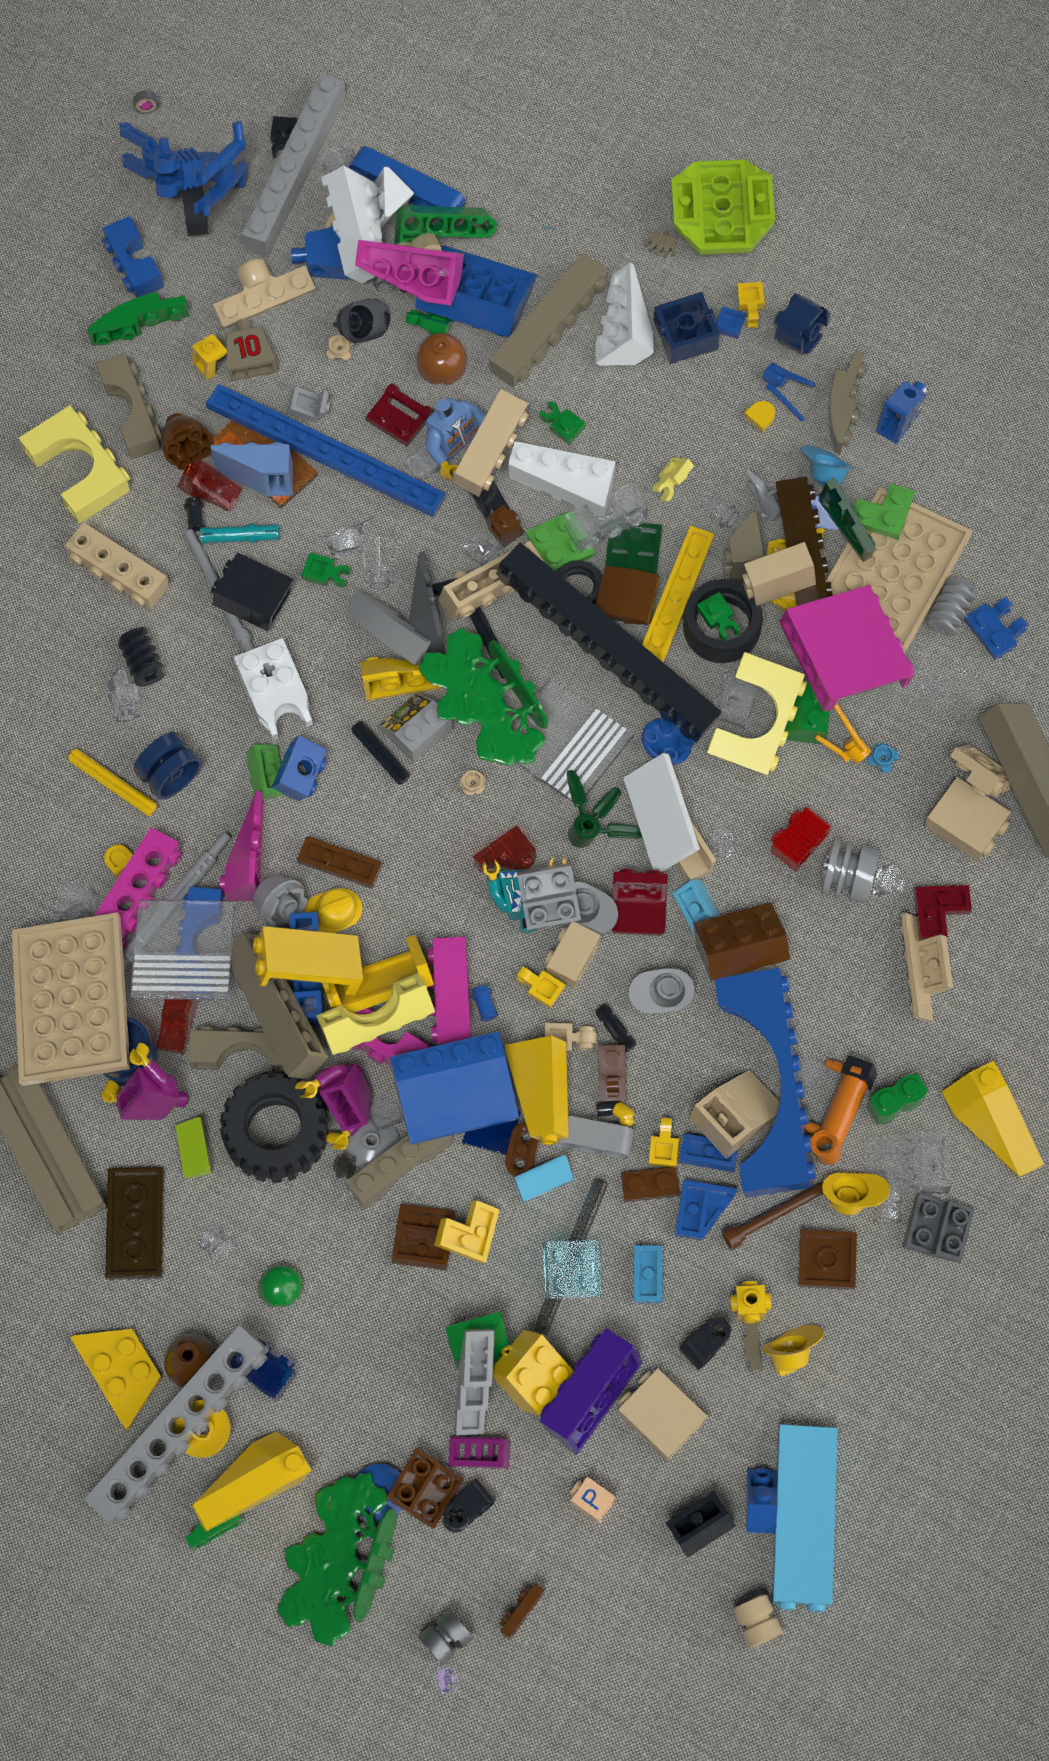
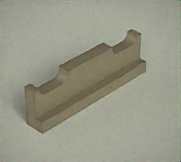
[743,1323,763,1371]

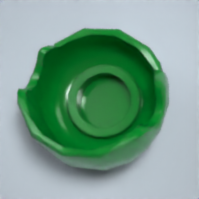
[258,1265,303,1307]

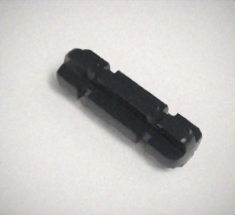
[595,1004,636,1053]

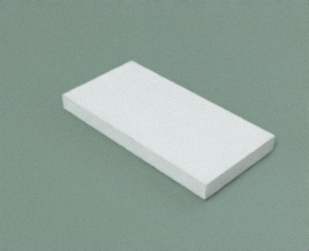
[623,753,700,872]

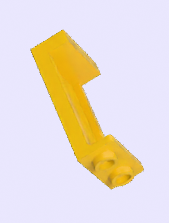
[253,926,363,996]
[322,935,434,1013]

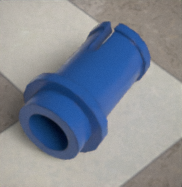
[471,985,498,1022]

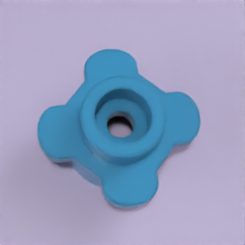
[868,743,899,773]

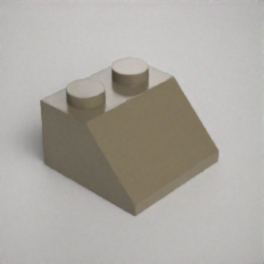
[722,512,764,583]

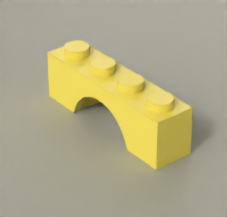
[317,973,435,1055]

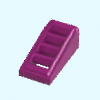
[448,1437,511,1469]

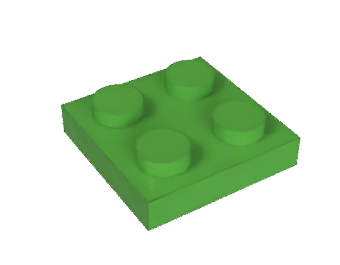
[526,510,595,571]

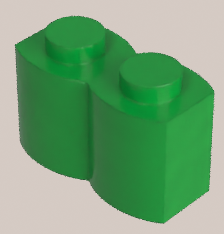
[867,1074,928,1125]

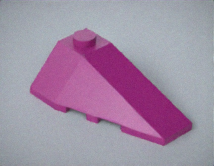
[355,240,464,305]
[220,791,264,901]

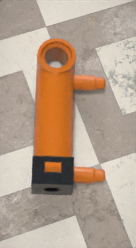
[804,1055,878,1165]

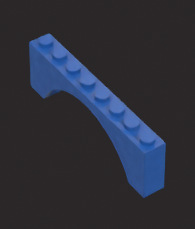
[715,968,816,1198]

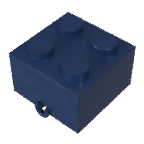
[653,292,720,364]

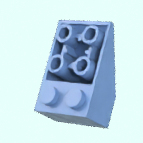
[211,442,293,496]

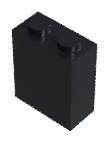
[210,552,293,631]

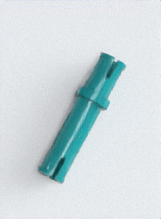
[200,523,280,544]

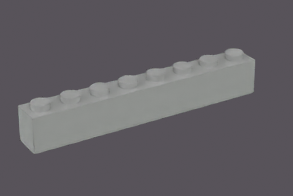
[242,73,346,258]

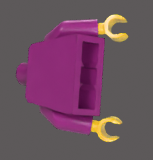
[101,1043,188,1120]
[295,1064,372,1150]

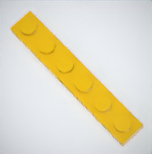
[642,525,715,663]

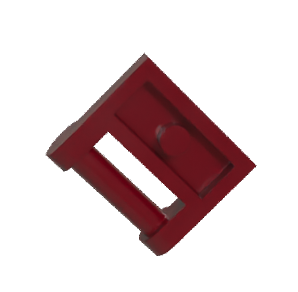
[366,383,434,447]

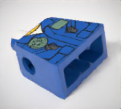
[875,382,927,445]

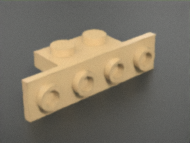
[901,913,953,1023]

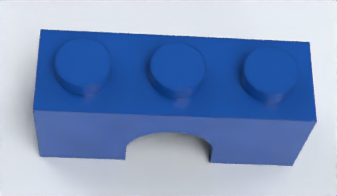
[102,216,164,298]

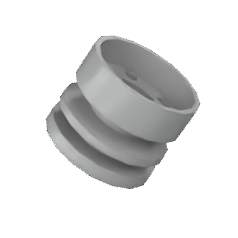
[821,838,880,904]

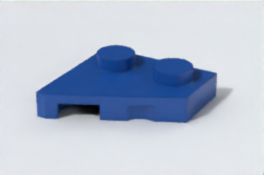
[675,1180,737,1241]

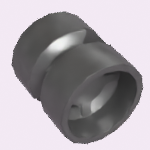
[418,1609,473,1666]

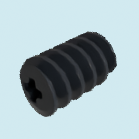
[118,627,164,687]

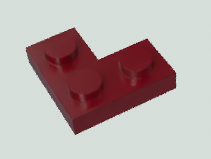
[914,885,972,941]

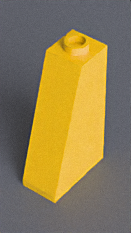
[505,1035,569,1145]

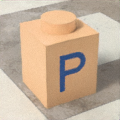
[569,1477,616,1524]

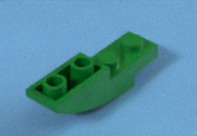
[88,292,189,346]

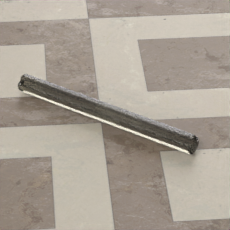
[534,1178,608,1335]

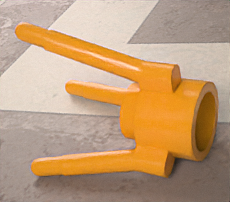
[815,703,871,764]

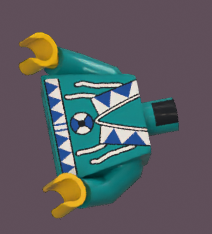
[482,856,567,933]

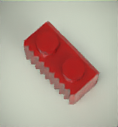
[771,806,831,872]

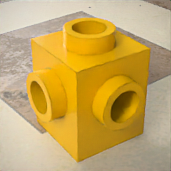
[730,1281,771,1324]

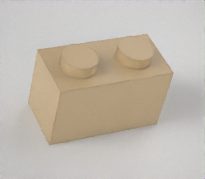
[544,921,601,989]

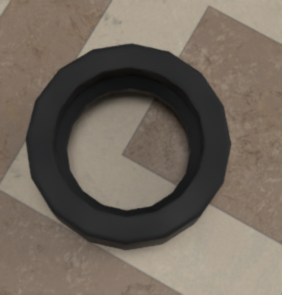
[182,186,208,236]
[556,560,602,605]

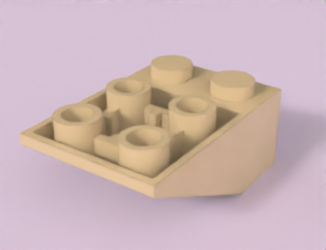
[689,1070,780,1159]

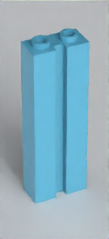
[772,1425,838,1612]

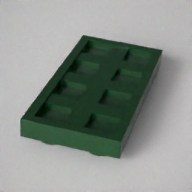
[605,520,662,624]

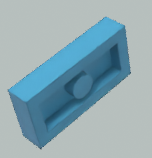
[634,1245,662,1304]

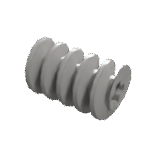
[928,576,975,636]

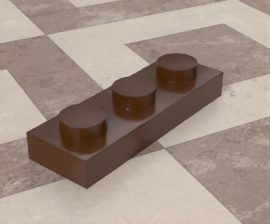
[297,836,382,889]

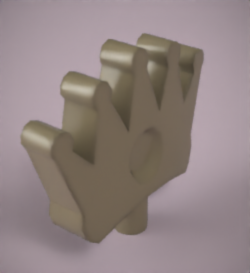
[644,230,677,257]

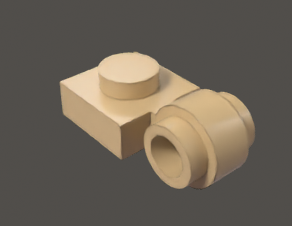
[545,1023,597,1052]

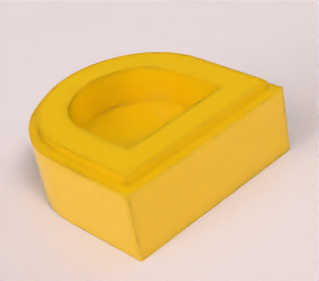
[744,401,775,433]
[104,845,133,878]

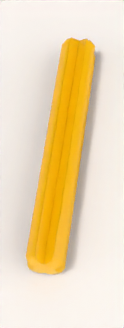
[68,748,157,816]

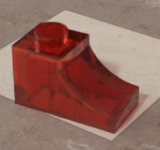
[177,461,242,511]
[473,825,536,873]
[156,992,198,1055]

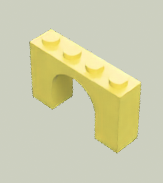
[19,405,130,524]
[706,652,807,775]

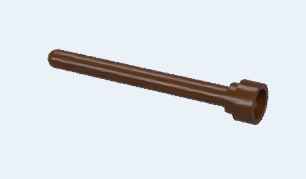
[721,1181,824,1250]

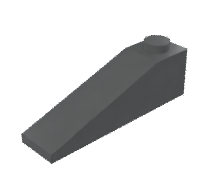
[408,551,444,660]

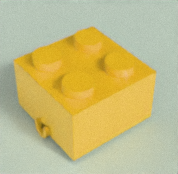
[492,1330,574,1416]

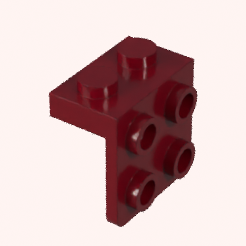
[611,869,668,936]

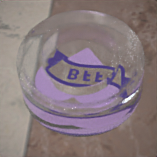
[432,1664,462,1695]

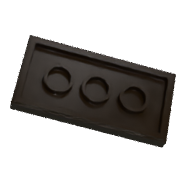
[105,1167,164,1280]

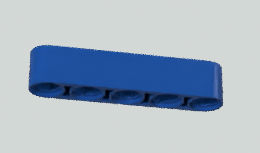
[348,146,466,218]

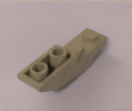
[828,350,867,455]

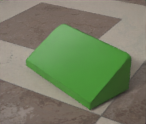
[246,744,285,799]

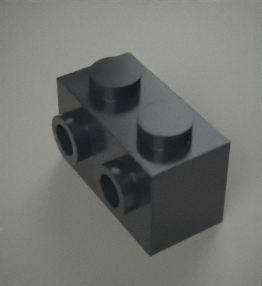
[665,1491,736,1558]

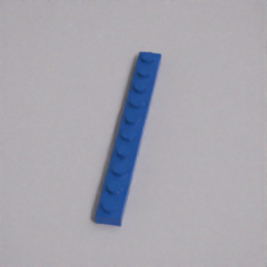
[206,384,446,517]

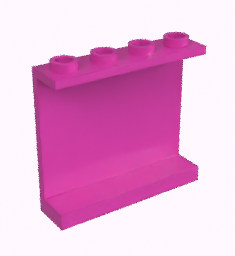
[779,585,915,712]

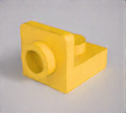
[192,334,227,380]

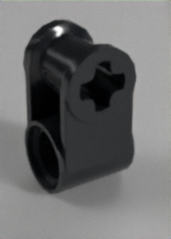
[679,1317,731,1371]
[443,1478,496,1533]

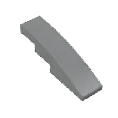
[347,589,431,665]
[454,1329,494,1435]

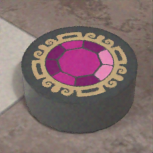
[133,90,158,114]

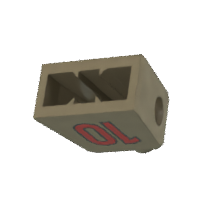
[227,319,278,382]

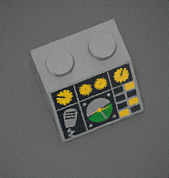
[378,692,453,763]

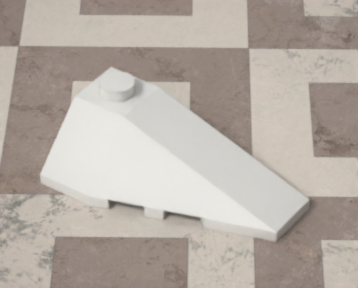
[595,262,654,366]

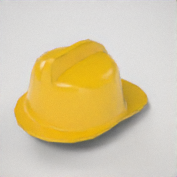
[303,887,363,933]
[822,1173,890,1215]
[762,1325,824,1376]

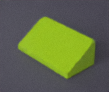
[175,1117,212,1179]

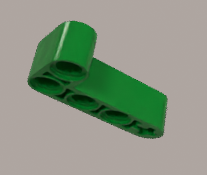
[394,205,497,244]

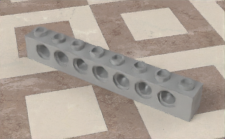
[84,1325,269,1524]

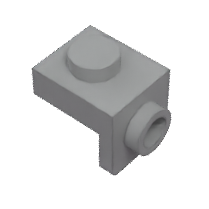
[287,386,330,422]

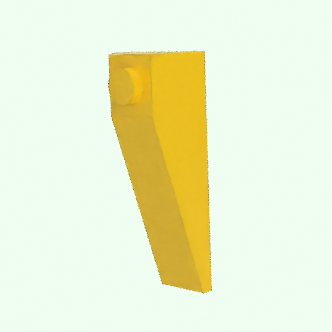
[360,657,442,701]
[941,1061,1044,1177]
[191,1431,312,1532]

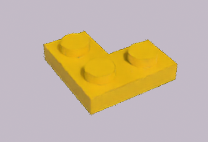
[434,1200,500,1263]

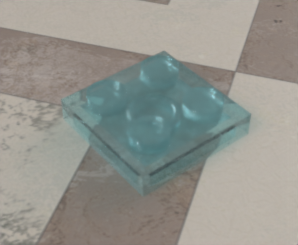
[543,1240,602,1299]

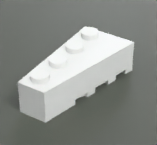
[509,441,615,521]

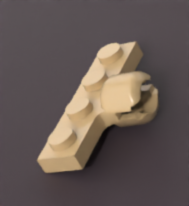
[213,258,316,329]

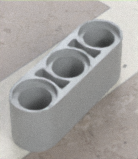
[554,1115,634,1159]

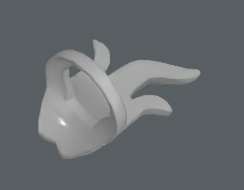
[746,469,780,521]

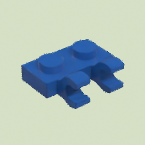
[964,597,1028,660]

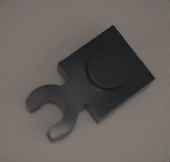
[270,116,298,158]

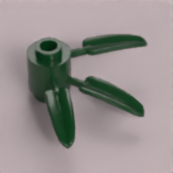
[566,770,643,848]

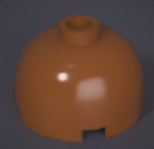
[416,333,467,385]

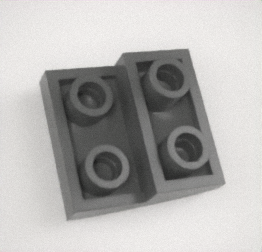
[902,1193,975,1263]

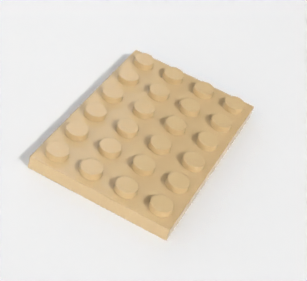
[826,487,973,655]
[12,912,130,1086]

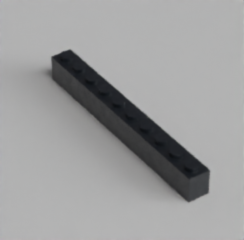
[496,542,722,743]

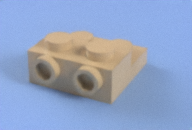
[950,744,1011,797]

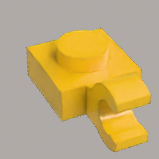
[737,282,765,328]
[516,966,566,1009]
[648,1117,679,1167]

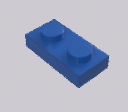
[679,1133,738,1172]

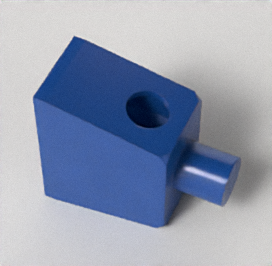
[291,227,349,279]

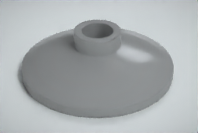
[345,1117,400,1169]

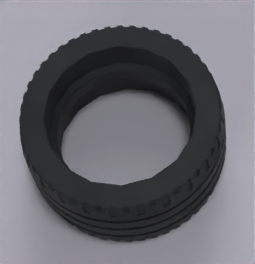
[683,579,763,664]

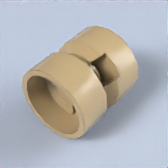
[733,1595,784,1649]

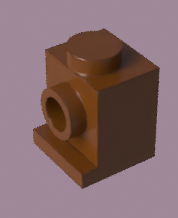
[488,505,525,548]

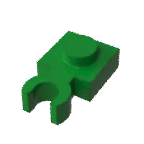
[405,309,453,335]
[539,401,586,445]
[301,552,351,587]
[697,592,739,642]

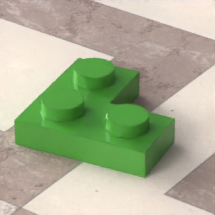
[853,483,915,540]

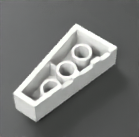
[321,165,382,284]

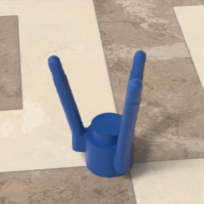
[763,362,816,421]

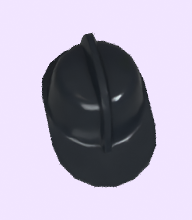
[333,299,390,343]

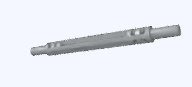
[123,832,231,970]

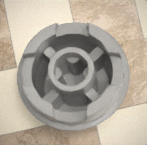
[253,875,308,928]

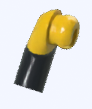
[596,1101,635,1127]

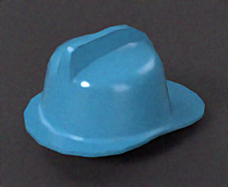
[801,445,855,487]

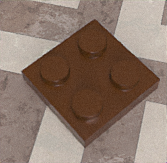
[798,1229,857,1290]

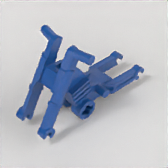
[119,121,247,216]

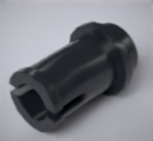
[183,497,205,532]

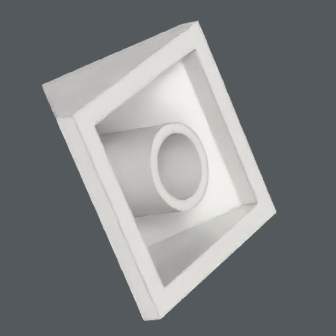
[374,167,414,230]

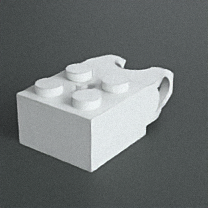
[234,638,313,740]

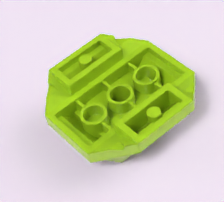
[671,159,775,255]

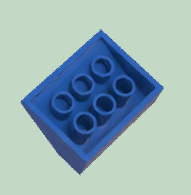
[415,245,537,337]
[390,1032,519,1145]

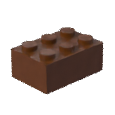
[693,902,790,981]

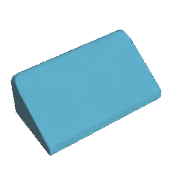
[672,879,721,935]
[515,1155,573,1201]

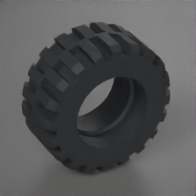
[220,1072,328,1183]

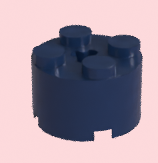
[774,293,830,355]

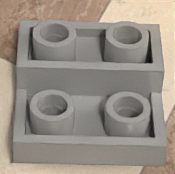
[517,863,581,930]

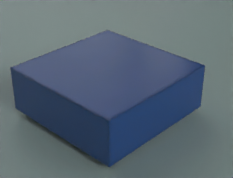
[716,306,746,339]

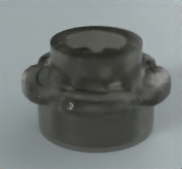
[333,1152,357,1179]

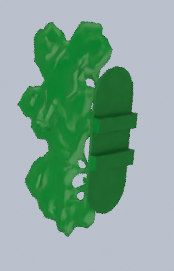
[419,628,548,766]
[278,1473,397,1647]

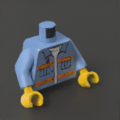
[425,398,487,480]

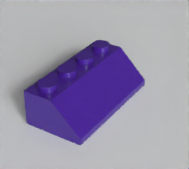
[539,1328,642,1455]

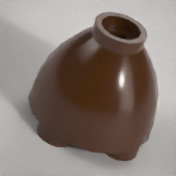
[161,413,212,470]
[164,1333,217,1388]

